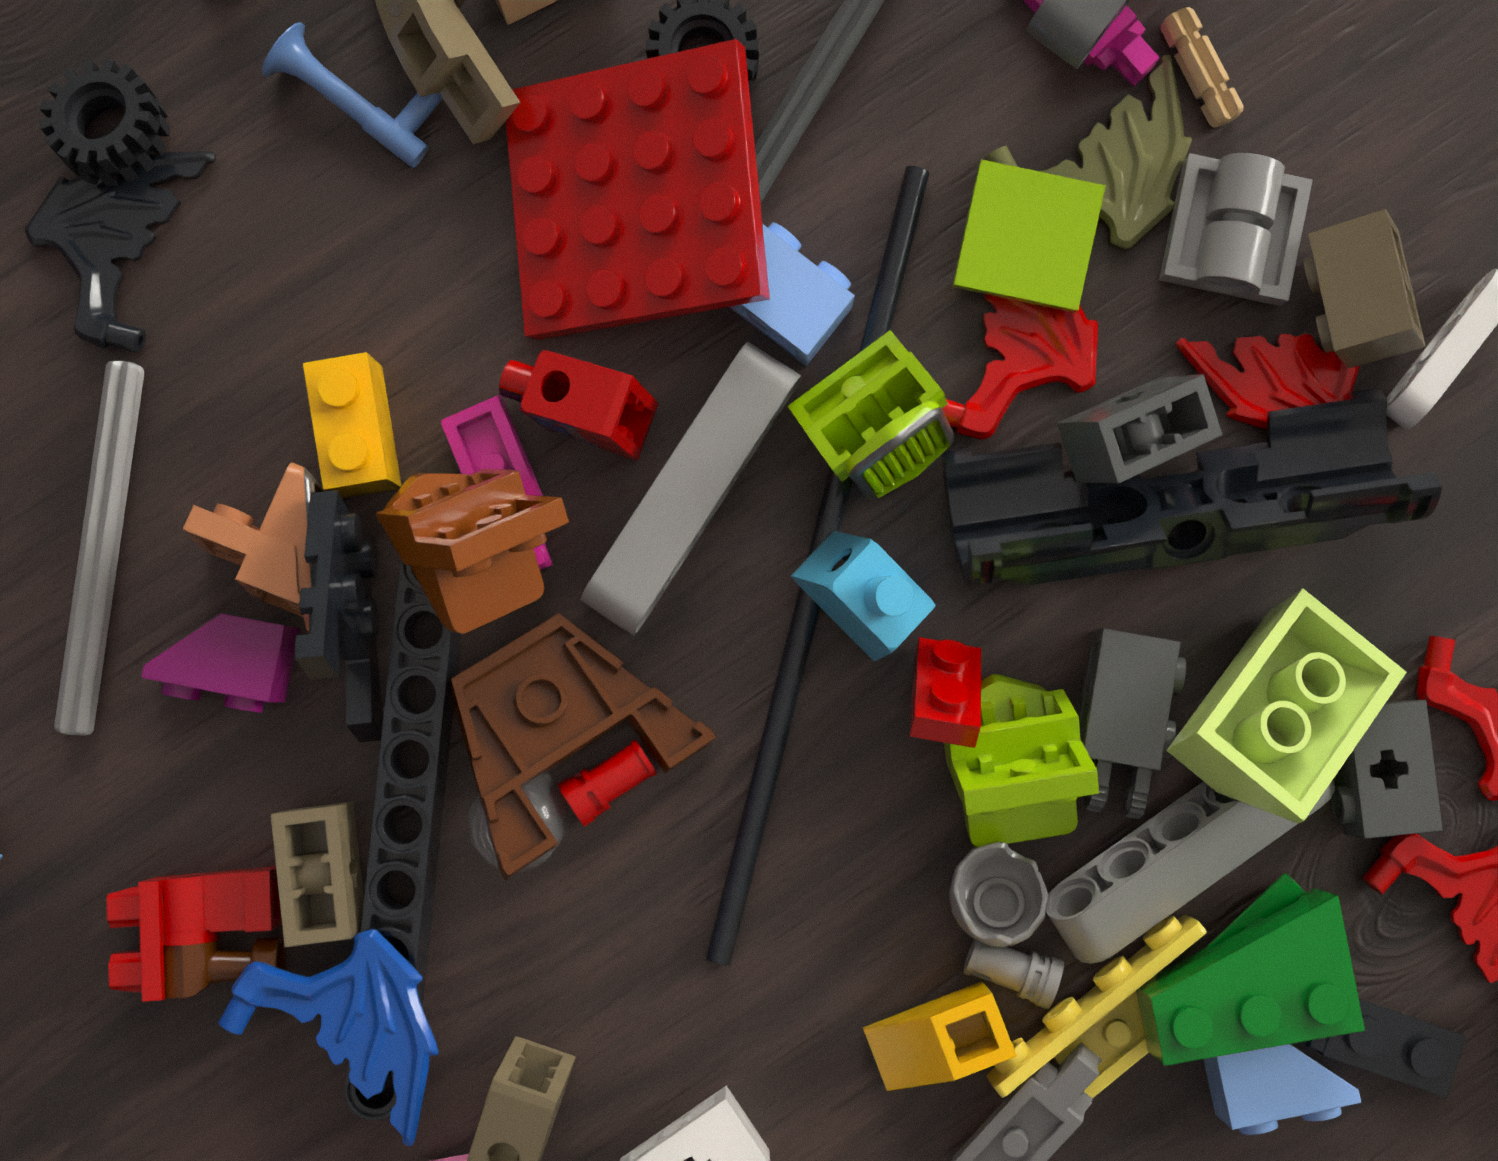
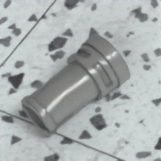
[963,938,1064,1010]

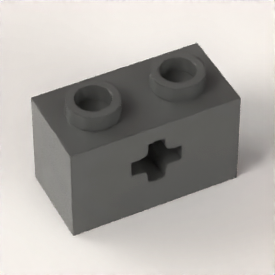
[1057,374,1222,484]
[1331,700,1443,838]

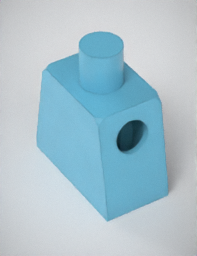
[790,531,936,661]

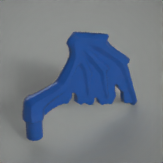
[218,929,439,1146]

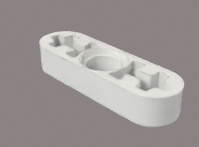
[1386,268,1498,430]

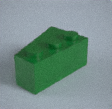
[1136,888,1365,1066]

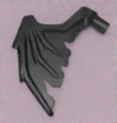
[25,151,216,353]

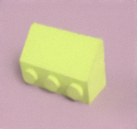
[1166,589,1407,823]

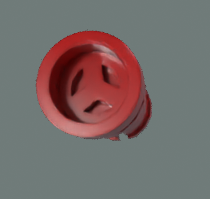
[557,739,658,827]

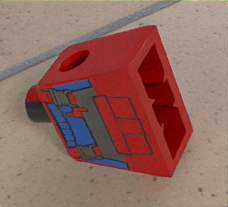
[499,350,659,462]

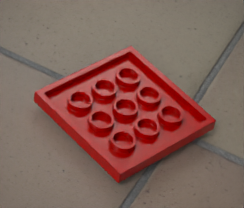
[506,39,770,340]

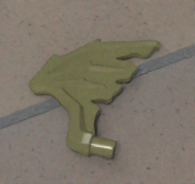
[985,55,1192,249]

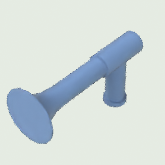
[262,22,444,168]

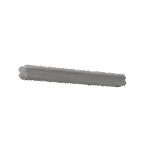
[54,361,145,736]

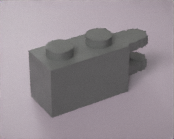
[1078,628,1186,819]

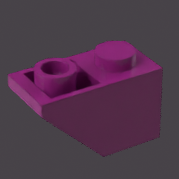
[141,613,300,713]

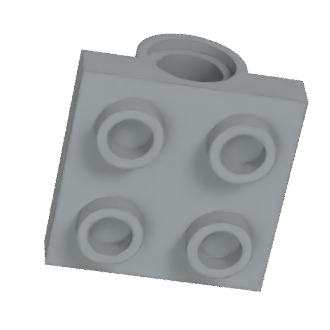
[1159,153,1313,306]

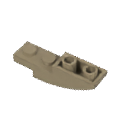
[375,0,521,144]

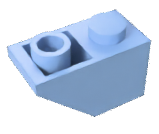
[1203,1044,1361,1135]

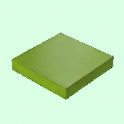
[952,159,1106,313]

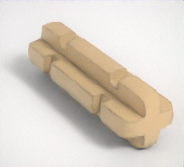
[1161,7,1243,128]

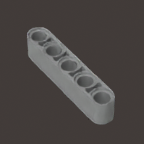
[580,342,802,636]
[1046,780,1335,964]

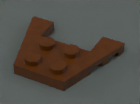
[449,613,716,881]

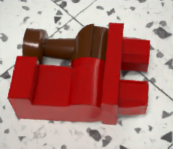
[106,866,287,1002]

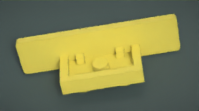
[986,915,1207,1098]

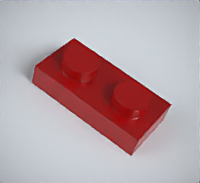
[910,637,981,748]

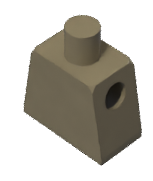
[467,1036,576,1161]

